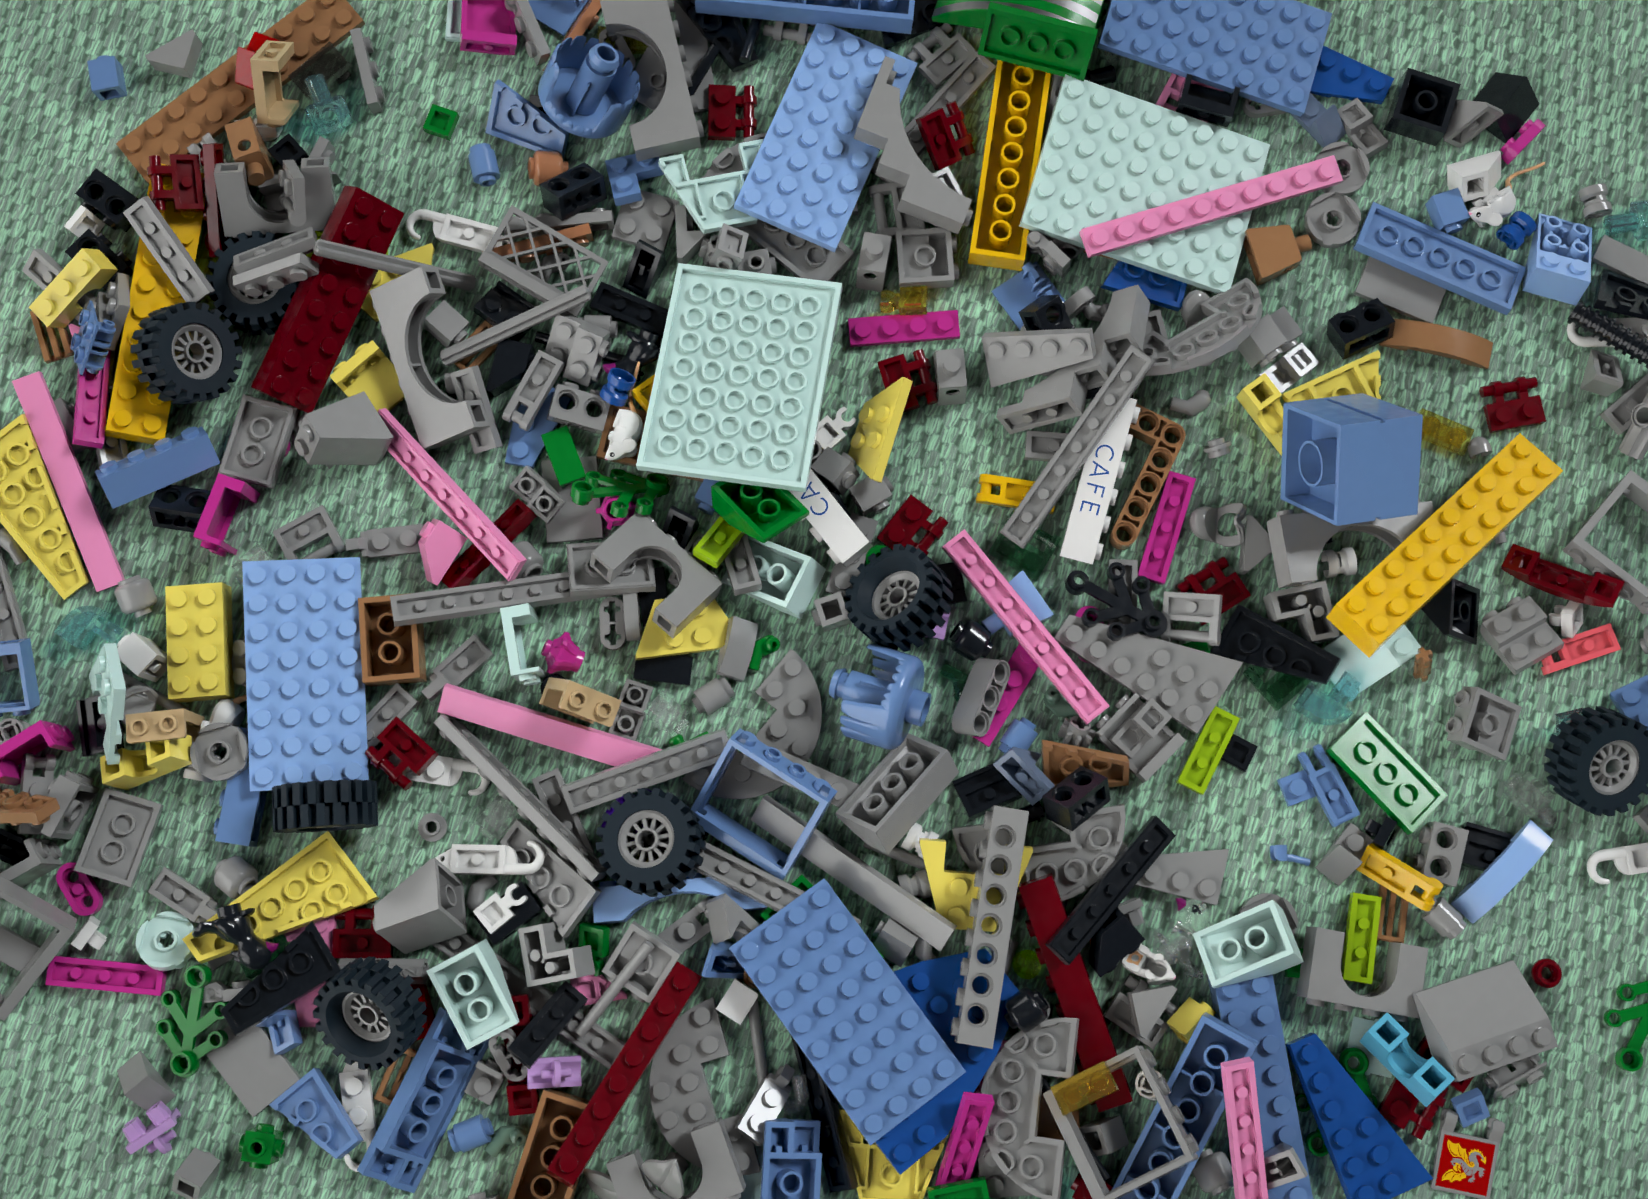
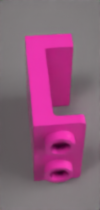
[460,0,517,55]
[193,473,260,557]
[0,720,75,786]

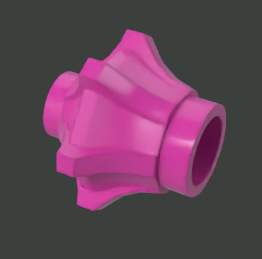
[596,495,636,530]
[541,631,585,674]

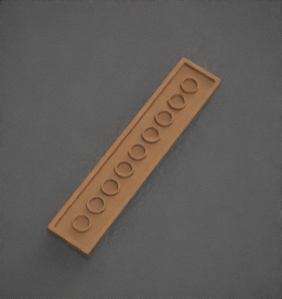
[116,0,365,184]

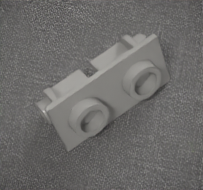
[1483,1054,1548,1100]

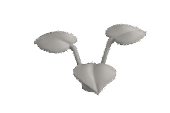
[583,1152,688,1199]

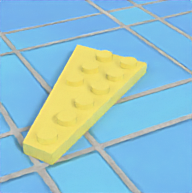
[0,414,90,600]
[182,831,379,964]

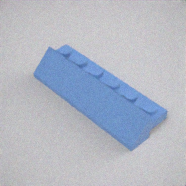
[357,1007,489,1193]
[760,1118,822,1199]

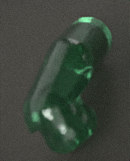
[939,663,968,702]

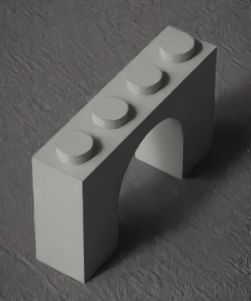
[214,157,336,239]
[590,512,722,639]
[1297,926,1428,1022]
[606,1117,746,1199]

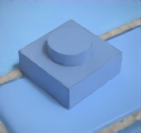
[1277,770,1316,807]
[1451,1087,1490,1128]

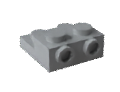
[895,228,959,289]
[93,272,130,351]
[545,312,611,387]
[1480,595,1564,675]
[1446,686,1522,761]
[41,770,100,840]
[601,921,682,1004]

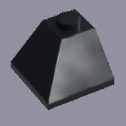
[1421,578,1480,645]

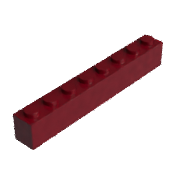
[1016,873,1133,1112]
[547,962,702,1189]

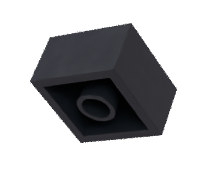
[1383,68,1461,146]

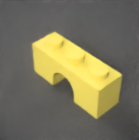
[29,248,118,328]
[1236,373,1283,456]
[100,735,192,790]

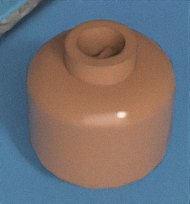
[528,150,569,187]

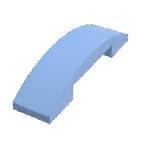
[1450,820,1553,924]

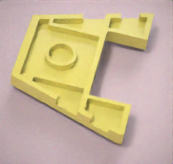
[919,838,1033,932]
[839,1109,948,1199]

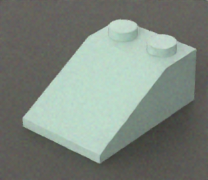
[721,535,826,619]
[1322,625,1421,701]
[1193,900,1304,988]
[426,938,520,1050]

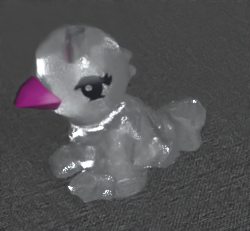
[1154,898,1209,980]

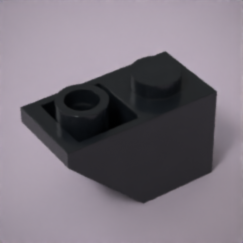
[1089,907,1145,978]

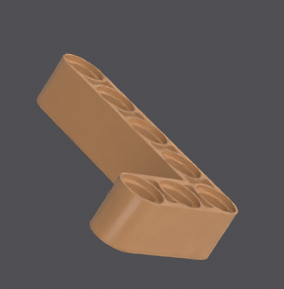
[1109,404,1186,550]

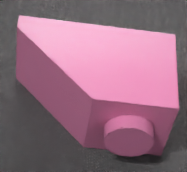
[418,518,468,586]

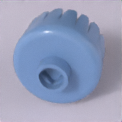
[538,36,641,139]
[829,644,931,750]

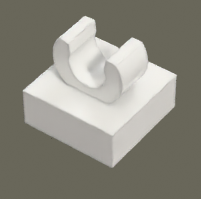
[64,205,105,238]
[1549,601,1583,638]
[71,915,107,951]

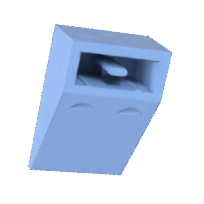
[1522,213,1592,306]

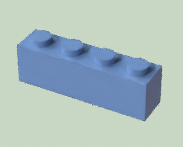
[95,426,220,509]
[213,727,268,847]

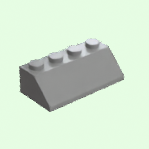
[835,733,959,854]

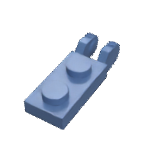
[1297,744,1360,828]

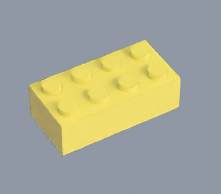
[165,582,235,703]

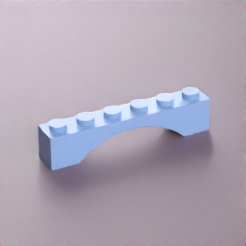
[593,868,767,925]

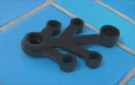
[1065,562,1168,641]

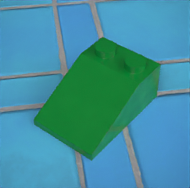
[711,481,809,543]

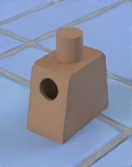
[224,116,274,186]
[1243,225,1312,286]

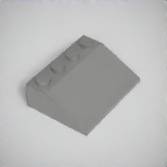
[1412,960,1558,1082]

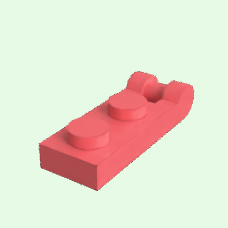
[1540,623,1621,676]

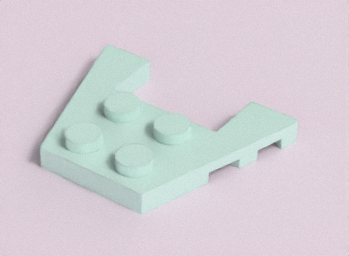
[658,139,763,234]
[89,643,126,765]

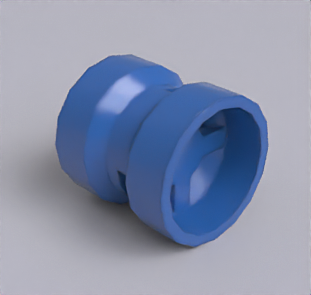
[1496,211,1537,250]
[599,368,636,407]

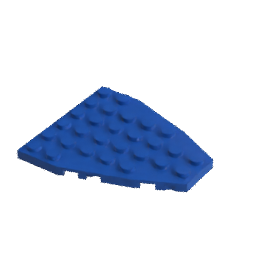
[875,948,1019,1175]

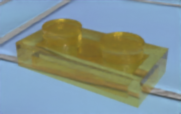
[1419,408,1474,456]
[1050,1061,1119,1116]

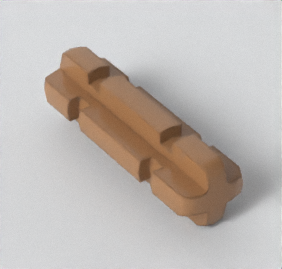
[1413,647,1433,682]

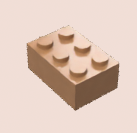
[358,593,427,687]

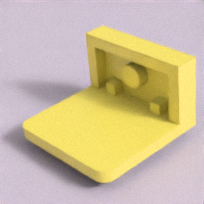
[330,340,405,412]

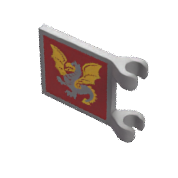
[1430,1108,1505,1199]

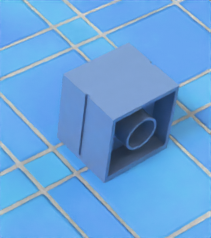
[1280,393,1423,526]

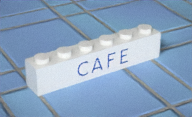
[1059,398,1140,565]
[788,468,873,567]

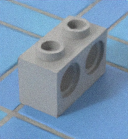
[546,382,610,434]
[1412,821,1469,887]

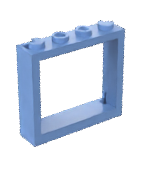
[691,728,838,880]

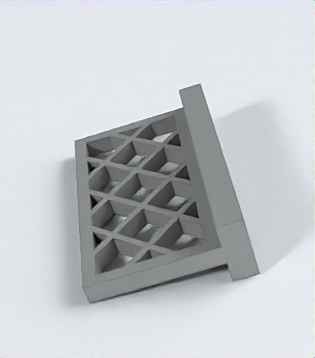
[478,205,609,318]

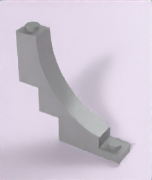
[854,56,973,234]
[996,285,1150,434]

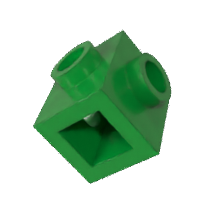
[239,1123,285,1169]

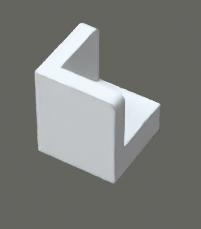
[716,978,758,1025]

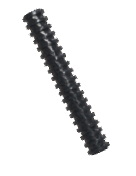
[1567,301,1648,369]

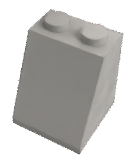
[294,391,393,465]
[372,858,467,954]

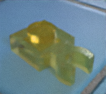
[880,286,928,315]

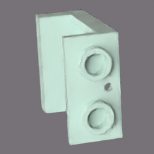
[500,603,547,686]

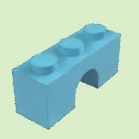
[1359,1012,1455,1107]

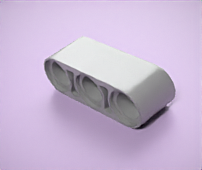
[952,658,1010,737]

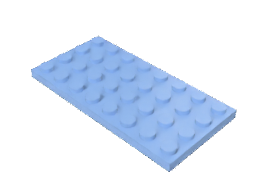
[734,23,918,253]
[242,557,369,792]

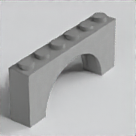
[600,0,705,161]
[369,266,490,449]
[1267,498,1434,588]

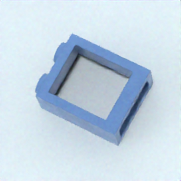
[0,638,40,717]

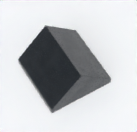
[1473,72,1539,144]

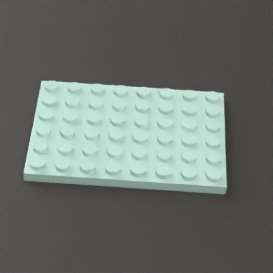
[1019,74,1270,294]
[636,263,843,492]

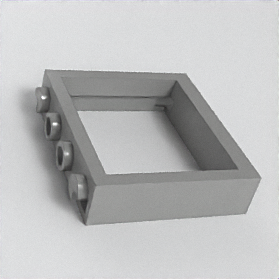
[1562,470,1648,615]
[0,876,77,1021]
[1043,1045,1199,1199]

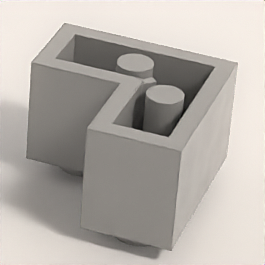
[1237,306,1303,369]
[1263,580,1340,644]
[518,922,595,987]

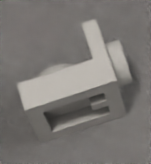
[708,223,749,270]
[464,1057,505,1105]

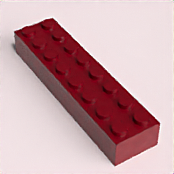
[251,186,405,413]

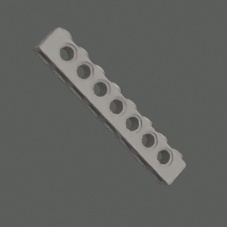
[951,805,1029,1049]

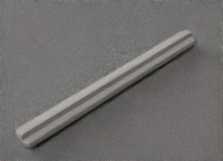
[314,239,476,291]
[440,285,591,366]

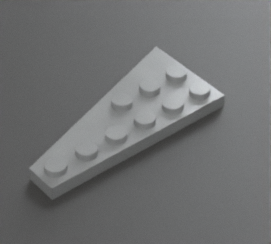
[1054,614,1243,734]

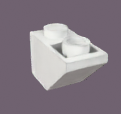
[1447,150,1501,202]

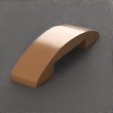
[1379,319,1493,369]

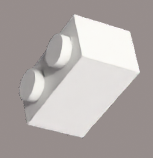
[117,632,167,682]

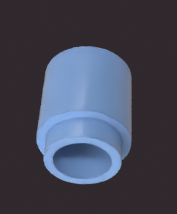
[468,143,500,187]
[998,717,1038,754]
[447,1114,494,1153]

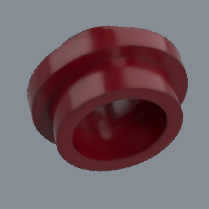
[1531,959,1562,988]

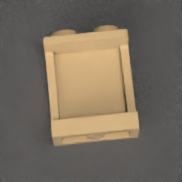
[250,40,299,128]
[539,677,622,727]
[125,708,205,744]

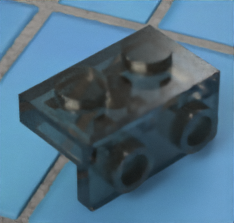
[288,41,353,102]

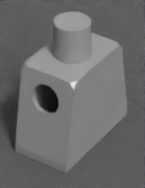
[856,232,892,293]
[933,348,967,406]

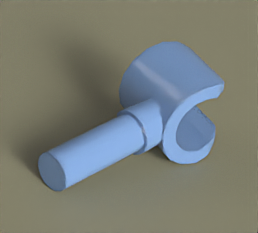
[1270,845,1310,866]

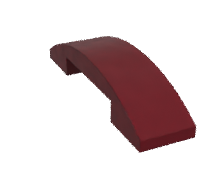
[1501,544,1625,608]
[504,994,539,1116]

